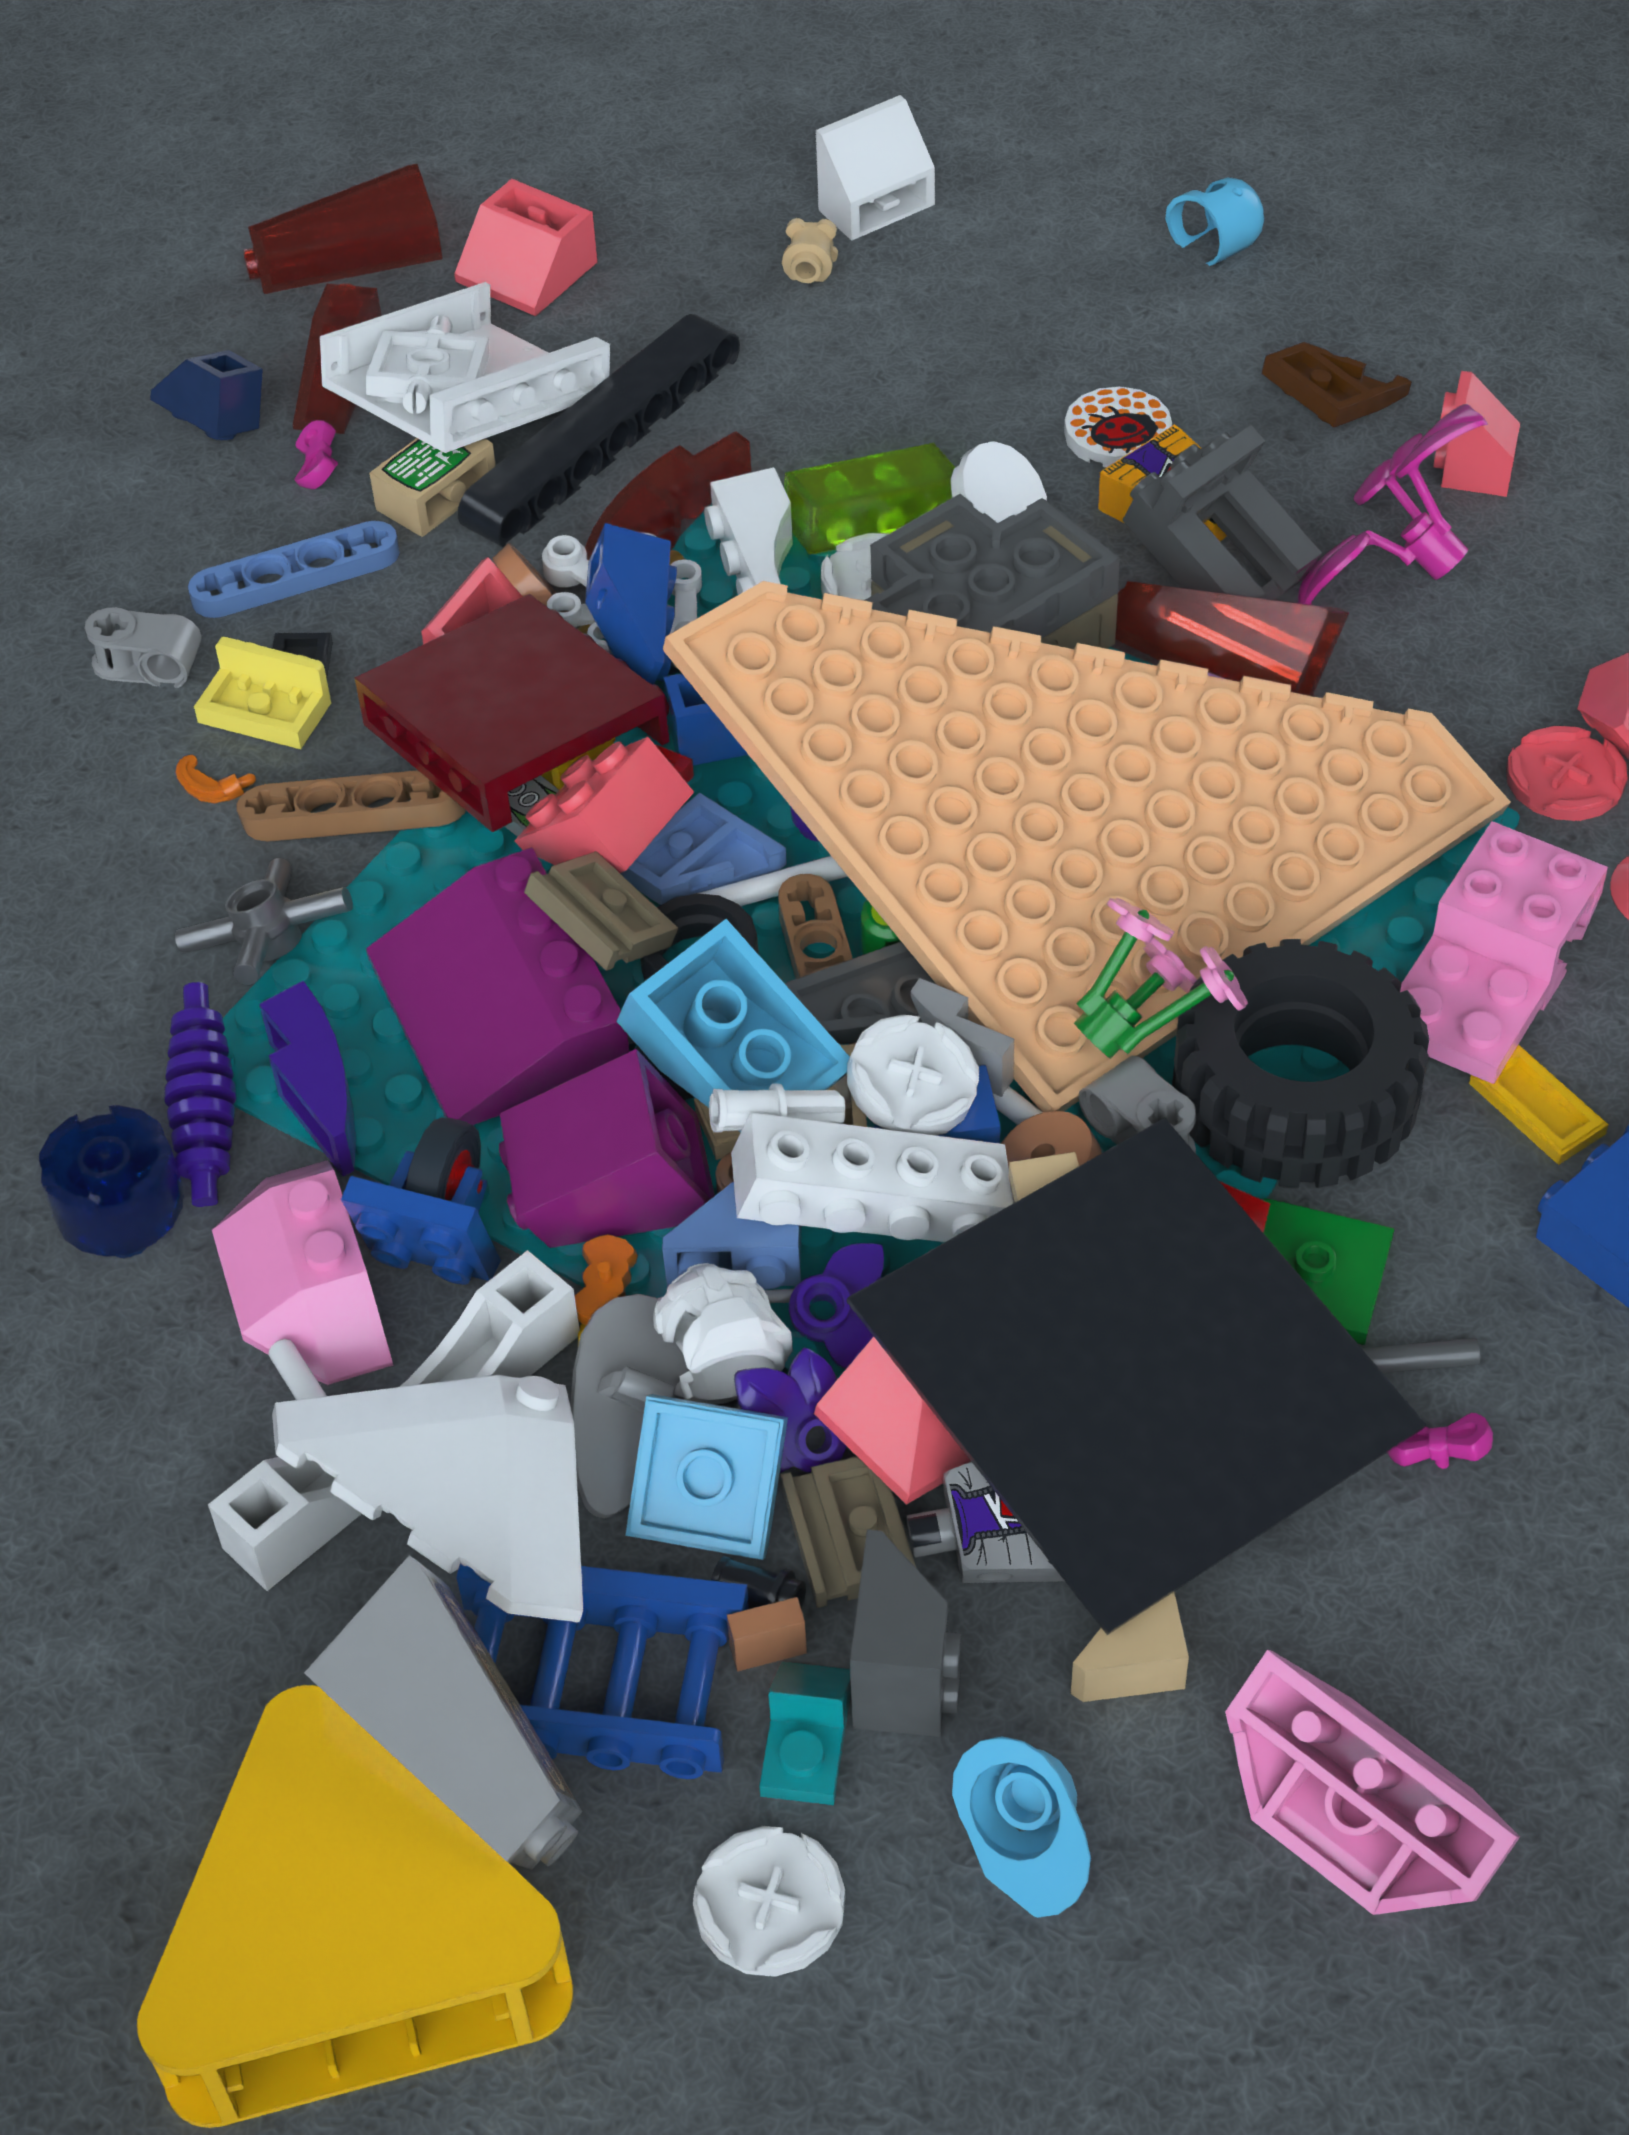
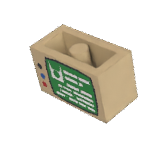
[370,438,496,537]

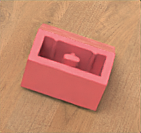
[454,179,598,316]
[514,737,694,873]

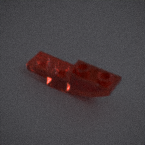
[585,431,752,560]

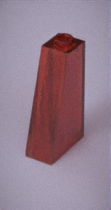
[243,164,442,294]
[1115,581,1349,696]

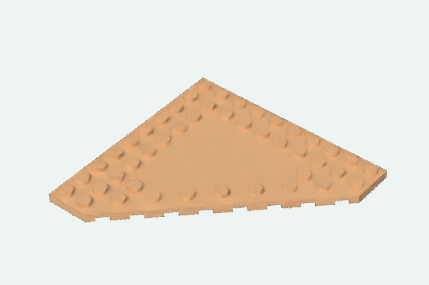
[663,581,1511,1113]

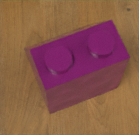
[499,1049,715,1248]

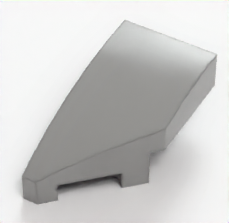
[911,978,1014,1097]

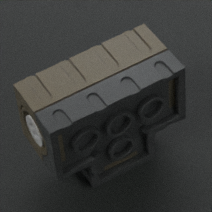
[864,494,1120,649]

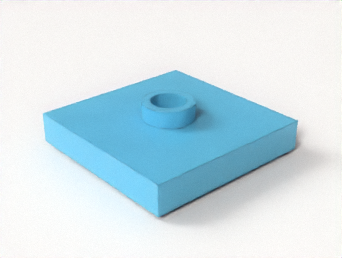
[625,1394,788,1560]

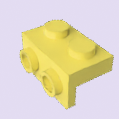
[194,637,331,750]

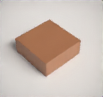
[727,1597,807,1672]

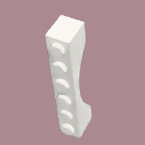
[704,467,793,595]
[208,1250,580,1591]

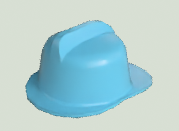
[952,1736,1091,1918]

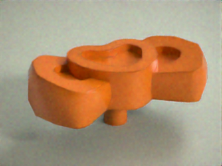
[575,1234,638,1325]

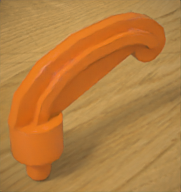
[176,755,256,804]

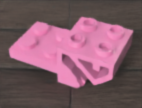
[1400,821,1608,1084]

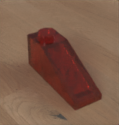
[292,284,382,434]

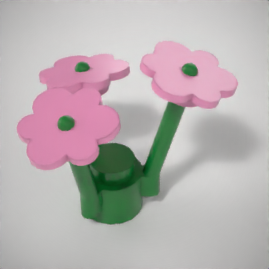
[1074,898,1248,1059]

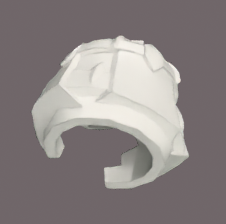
[653,1263,793,1404]

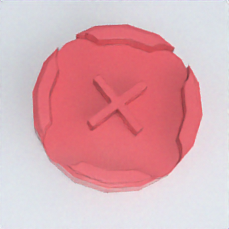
[1506,726,1628,821]

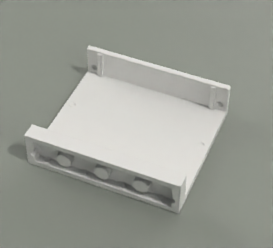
[320,282,610,453]

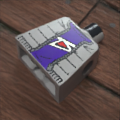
[907,1462,1064,1583]

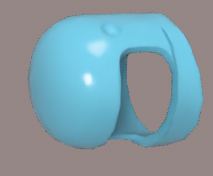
[1165,177,1264,266]

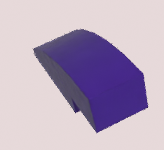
[259,980,356,1177]

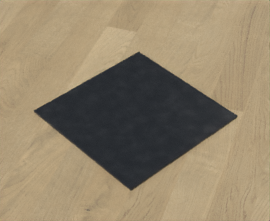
[846,1118,1426,1635]

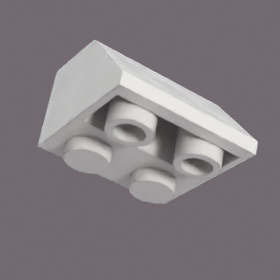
[816,95,935,240]

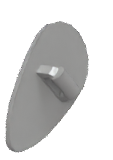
[570,1294,689,1518]

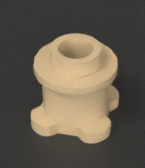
[782,218,838,283]

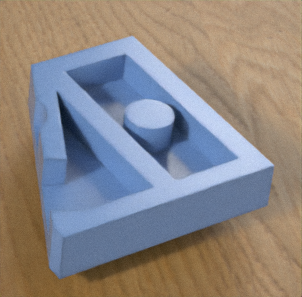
[620,793,787,905]

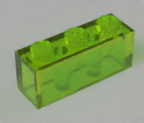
[784,443,955,555]

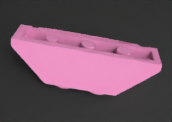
[212,1160,393,1385]
[1225,1650,1520,1915]

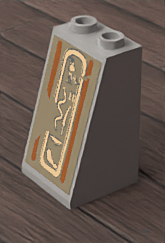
[304,1555,583,1870]

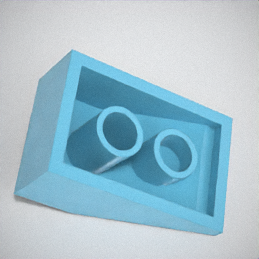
[616,919,850,1133]

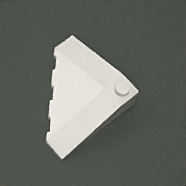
[272,1375,583,1622]

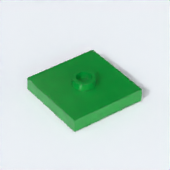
[1263,1198,1395,1345]

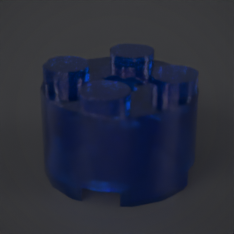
[39,1105,184,1259]

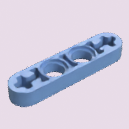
[188,521,400,618]

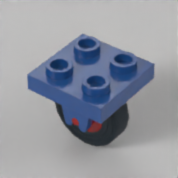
[341,1117,501,1285]

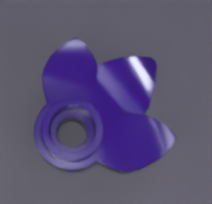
[789,1243,884,1370]
[734,1348,847,1473]

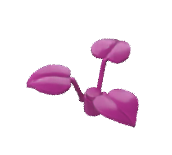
[1298,404,1488,616]

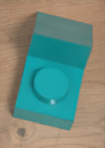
[759,1661,851,1805]

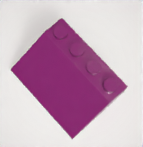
[366,847,629,1125]

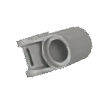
[84,607,202,688]
[1078,1055,1196,1153]

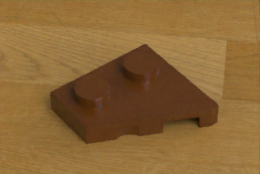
[1261,342,1412,428]

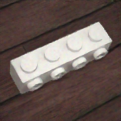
[731,1112,1014,1242]

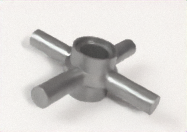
[175,858,353,985]

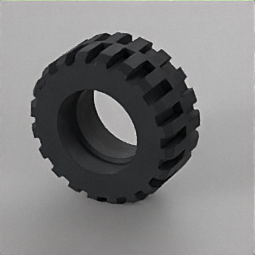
[1172,939,1429,1189]

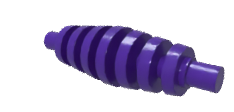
[164,982,236,1207]

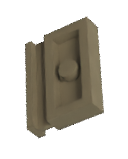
[524,851,678,971]
[781,1456,916,1608]

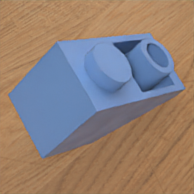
[662,1182,802,1290]

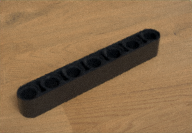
[458,314,740,548]

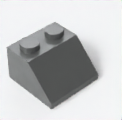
[850,1530,961,1737]

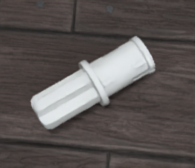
[709,1083,846,1132]

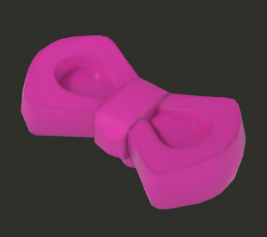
[294,420,338,490]
[1388,1413,1493,1469]

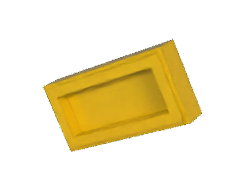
[1469,1044,1609,1165]

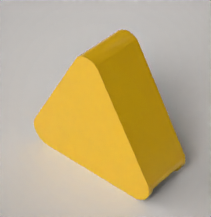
[137,1685,573,2128]

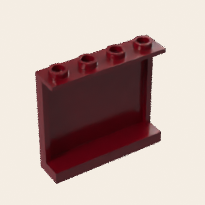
[354,594,670,832]

